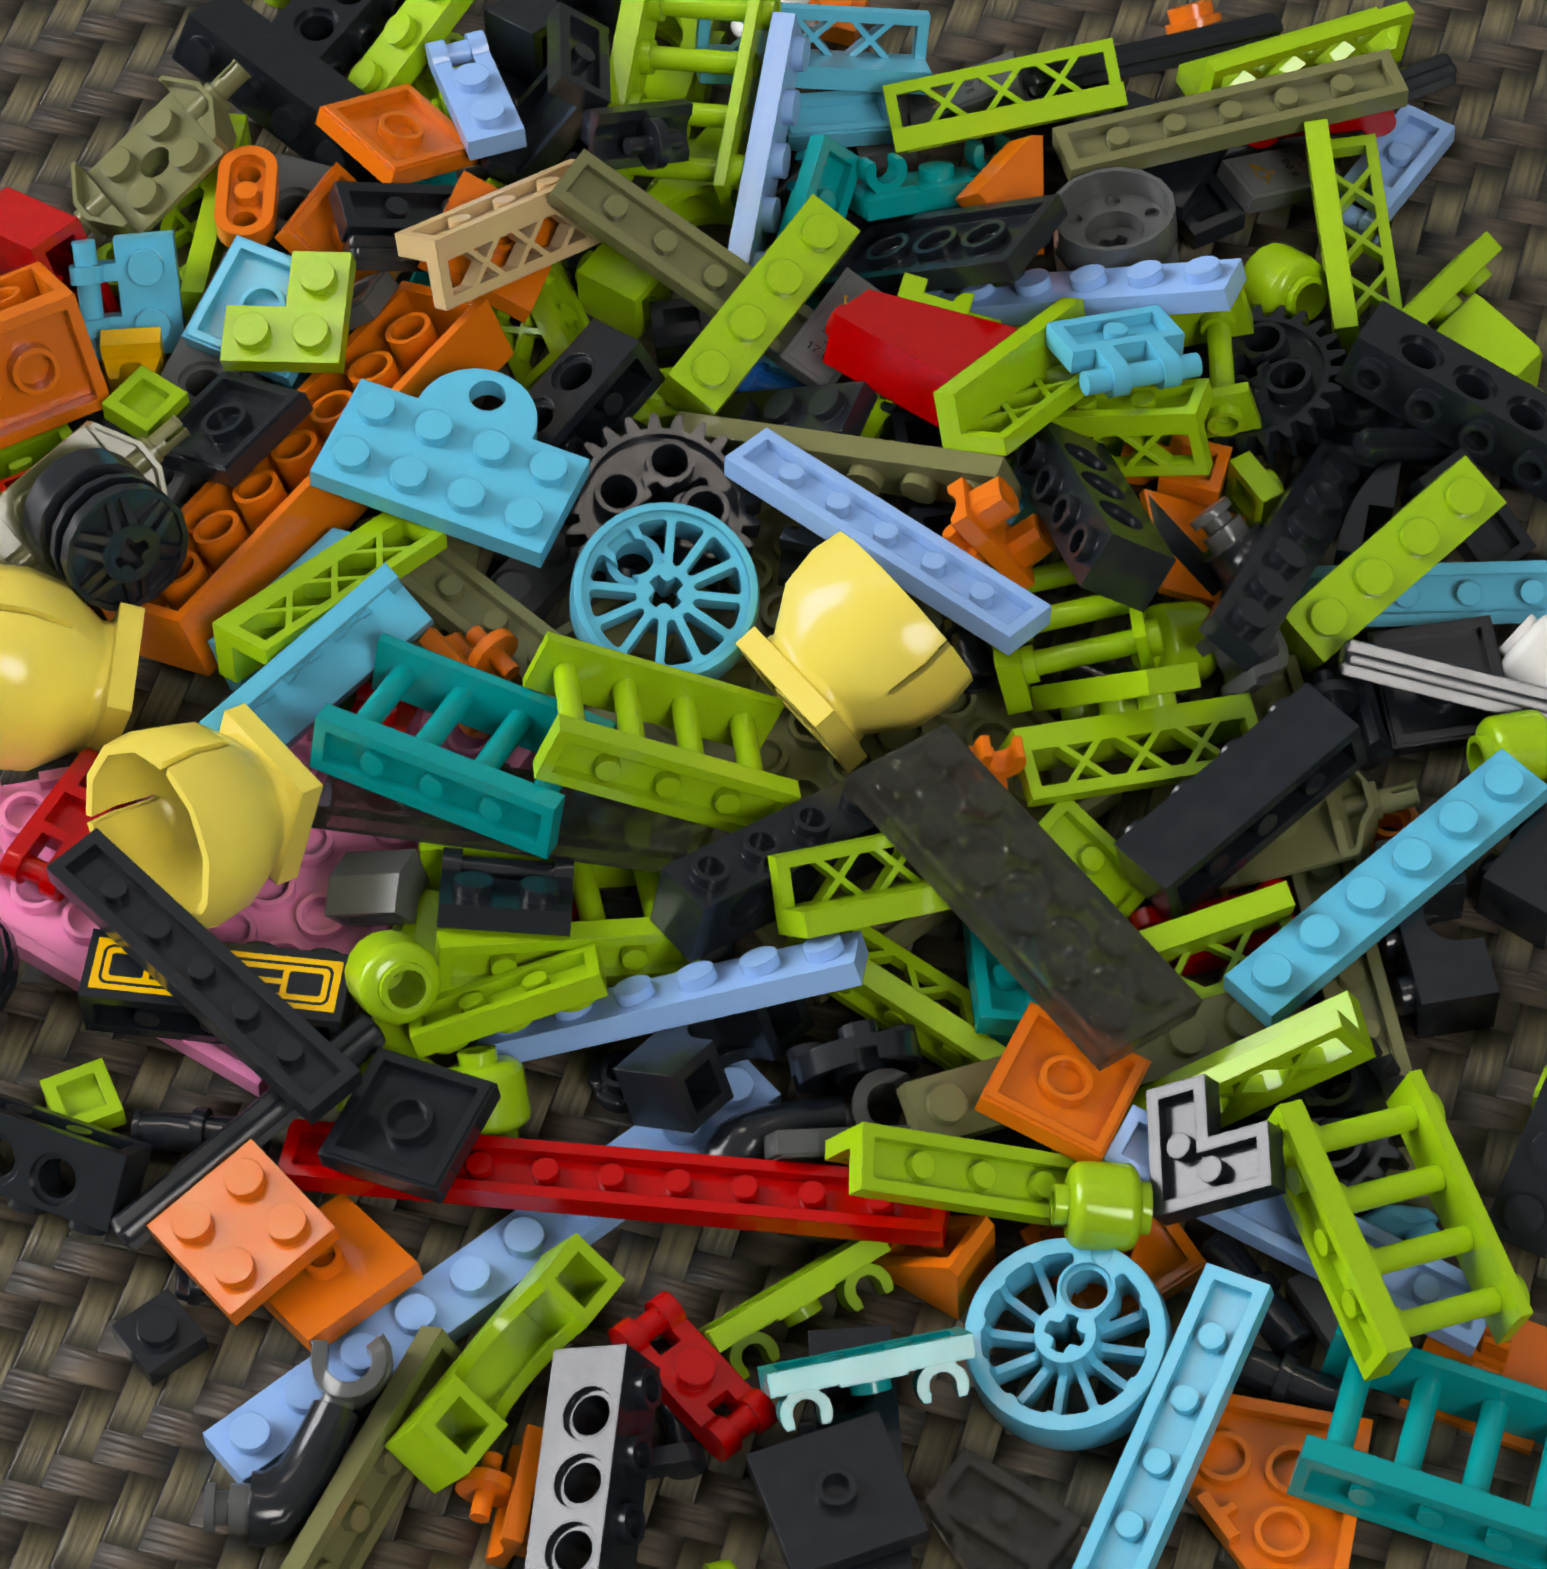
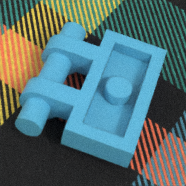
[68,230,186,361]
[1045,305,1202,398]

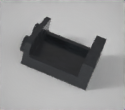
[482,2,611,184]

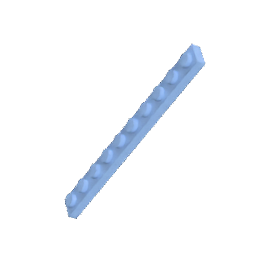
[202,1060,781,1483]

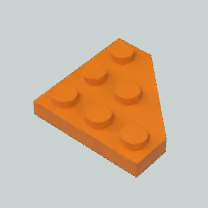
[1186,1394,1374,1569]

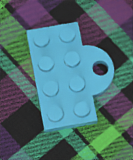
[310,368,590,568]

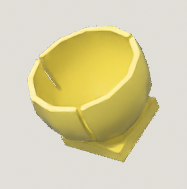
[735,531,973,773]
[0,564,145,771]
[86,703,323,929]

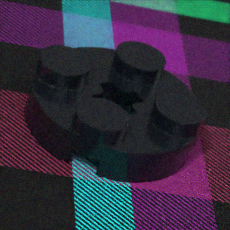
[786,1020,923,1099]

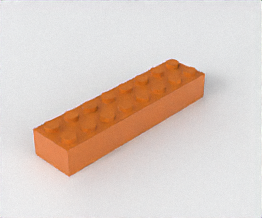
[101,280,514,676]

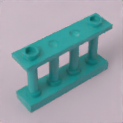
[309,633,617,859]
[1286,1323,1547,1569]

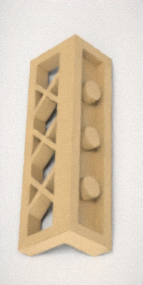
[394,159,603,311]

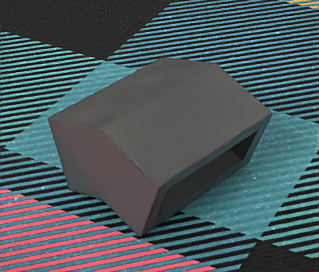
[325,849,429,927]

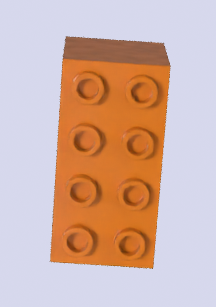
[0,261,110,450]

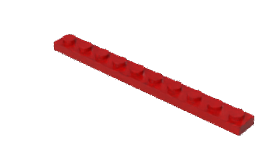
[278,1119,950,1248]

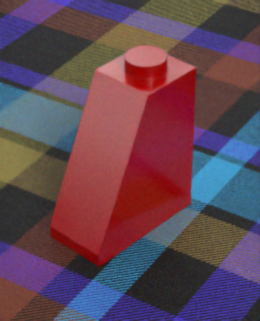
[0,186,121,313]
[823,289,1018,428]

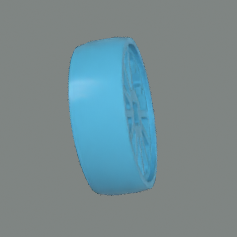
[569,502,760,680]
[965,1238,1174,1451]

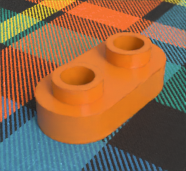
[214,145,280,248]

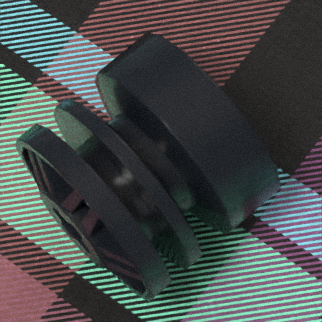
[23,448,189,611]

